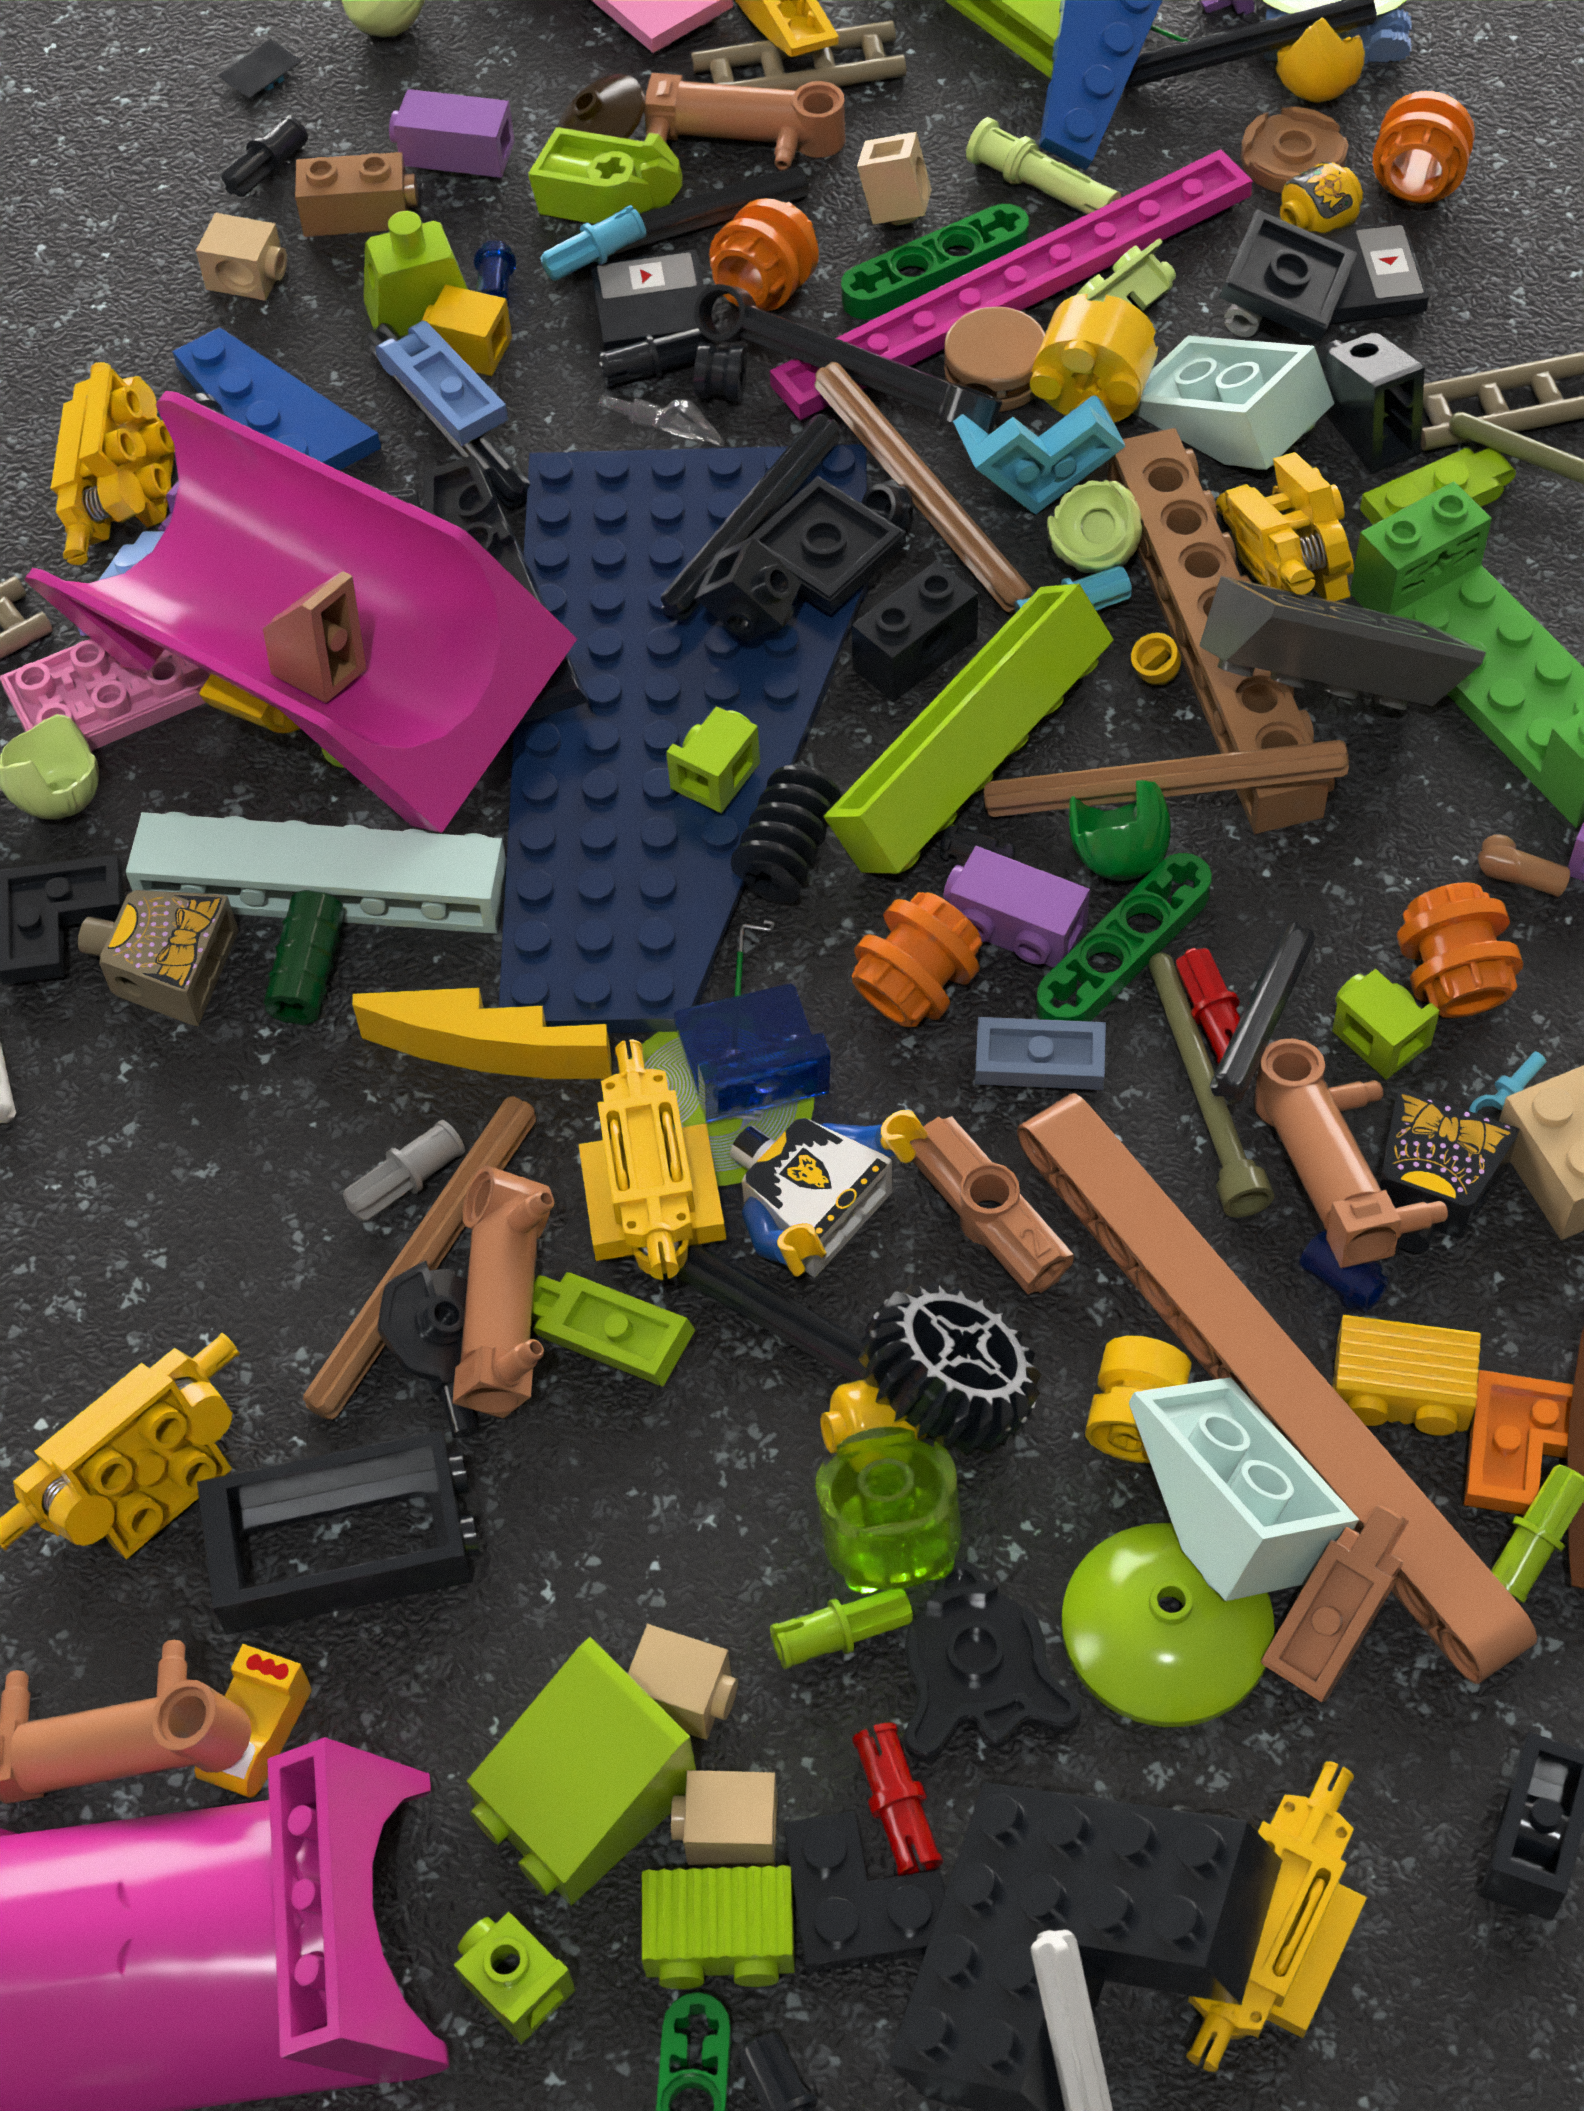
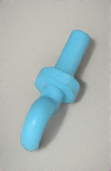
[1469,1051,1547,1114]

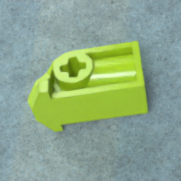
[528,127,682,224]

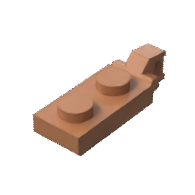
[1260,1505,1409,1702]

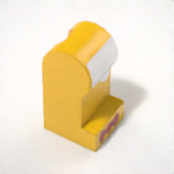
[194,1644,312,1798]

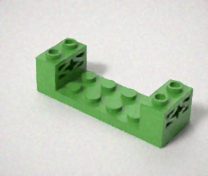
[1350,481,1584,828]

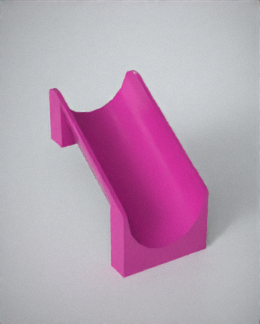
[25,391,577,833]
[0,1737,450,2111]

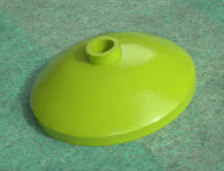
[1061,1523,1274,1727]

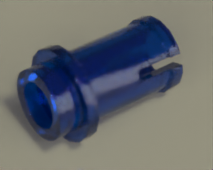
[474,240,517,306]
[1300,1231,1389,1311]

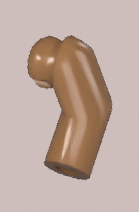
[1477,834,1570,897]

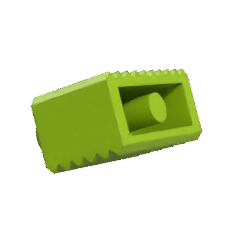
[642,1865,795,1989]

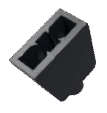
[1318,333,1425,473]

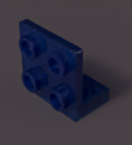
[674,984,831,1123]

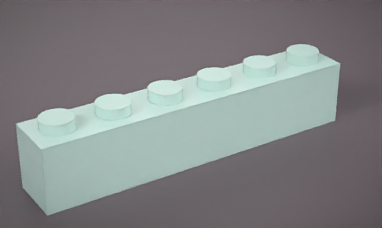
[126,812,507,934]

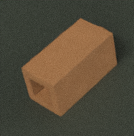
[295,152,418,237]

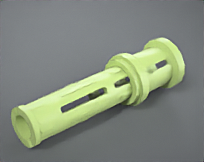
[966,117,1121,215]

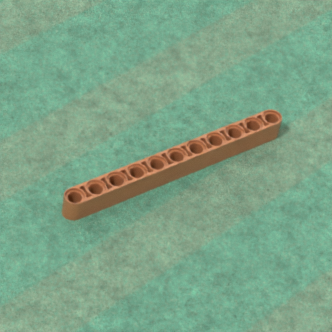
[1017,1093,1537,1684]

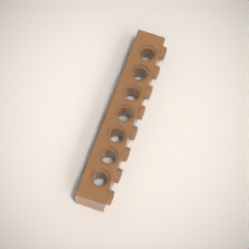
[1107,428,1335,834]

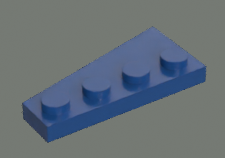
[1039,0,1162,170]
[172,327,381,470]

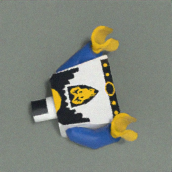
[730,1110,929,1278]

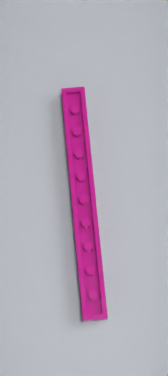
[770,149,1253,420]

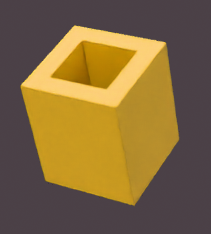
[422,284,512,376]

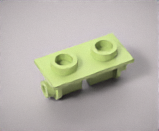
[1076,238,1176,310]

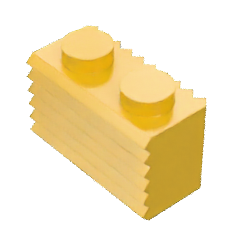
[1333,1315,1481,1435]

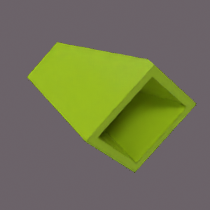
[467,1637,696,1906]

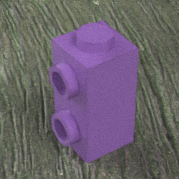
[389,89,515,178]
[943,846,1090,968]

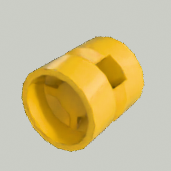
[1085,1336,1192,1463]

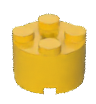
[1030,294,1158,422]

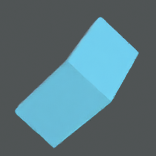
[953,395,1126,515]

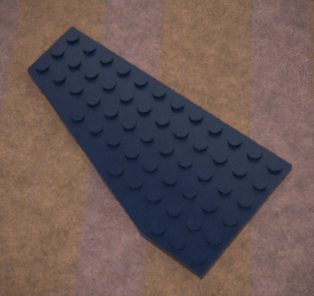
[499,444,869,1033]

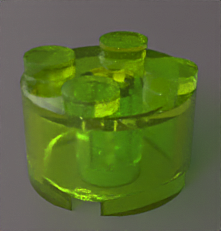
[815,1427,962,1593]

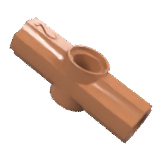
[910,1116,1073,1294]

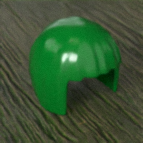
[1069,780,1171,881]

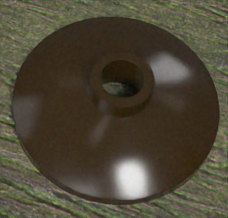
[557,74,645,139]

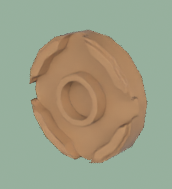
[1240,107,1348,193]

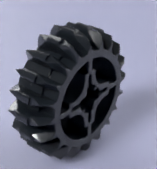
[858,1282,1042,1454]

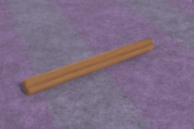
[815,362,1032,613]
[984,740,1349,817]
[303,1096,536,1420]

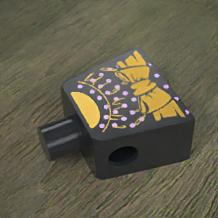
[1378,1087,1520,1253]

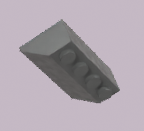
[1199,576,1486,710]

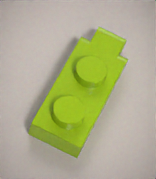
[1360,448,1516,525]
[532,1272,695,1387]

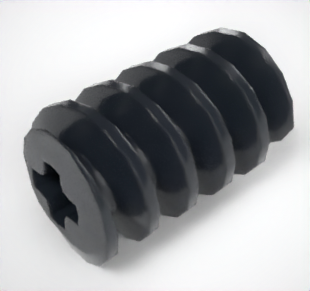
[731,765,842,904]

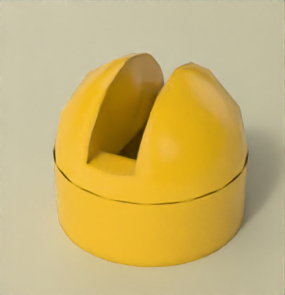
[1131,633,1181,685]

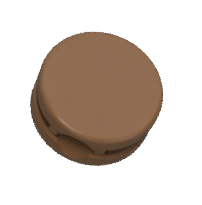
[944,307,1045,412]

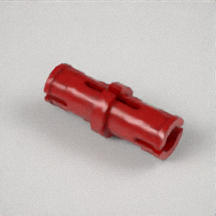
[852,1722,943,1876]

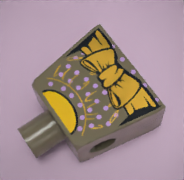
[78,890,239,1026]

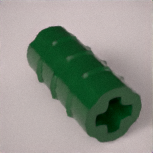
[264,890,344,1025]

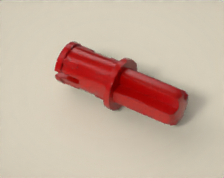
[1176,948,1241,1065]

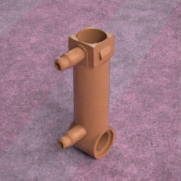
[644,73,845,170]
[1254,1038,1448,1268]
[452,1165,554,1418]
[0,1640,252,1804]

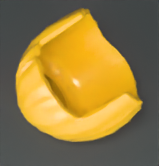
[1276,18,1365,103]

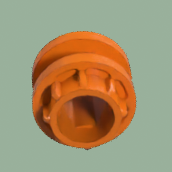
[1372,91,1475,203]
[709,199,819,311]
[1397,882,1523,1018]
[852,892,982,1027]

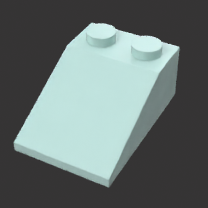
[1133,336,1335,470]
[1129,1377,1359,1601]

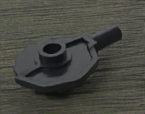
[377,1261,479,1438]

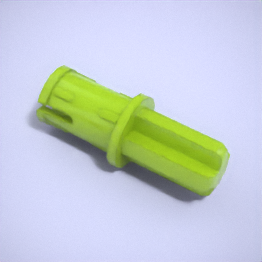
[1491,1465,1584,1604]
[770,1588,913,1669]

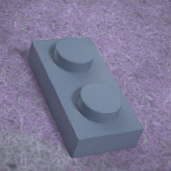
[975,1017,1106,1090]

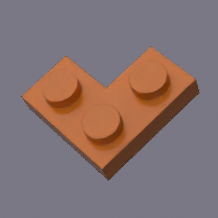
[1464,1370,1574,1515]

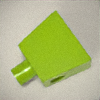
[364,211,468,336]

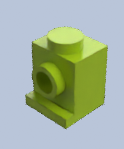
[666,706,760,813]
[1332,969,1440,1080]
[454,1912,576,2044]

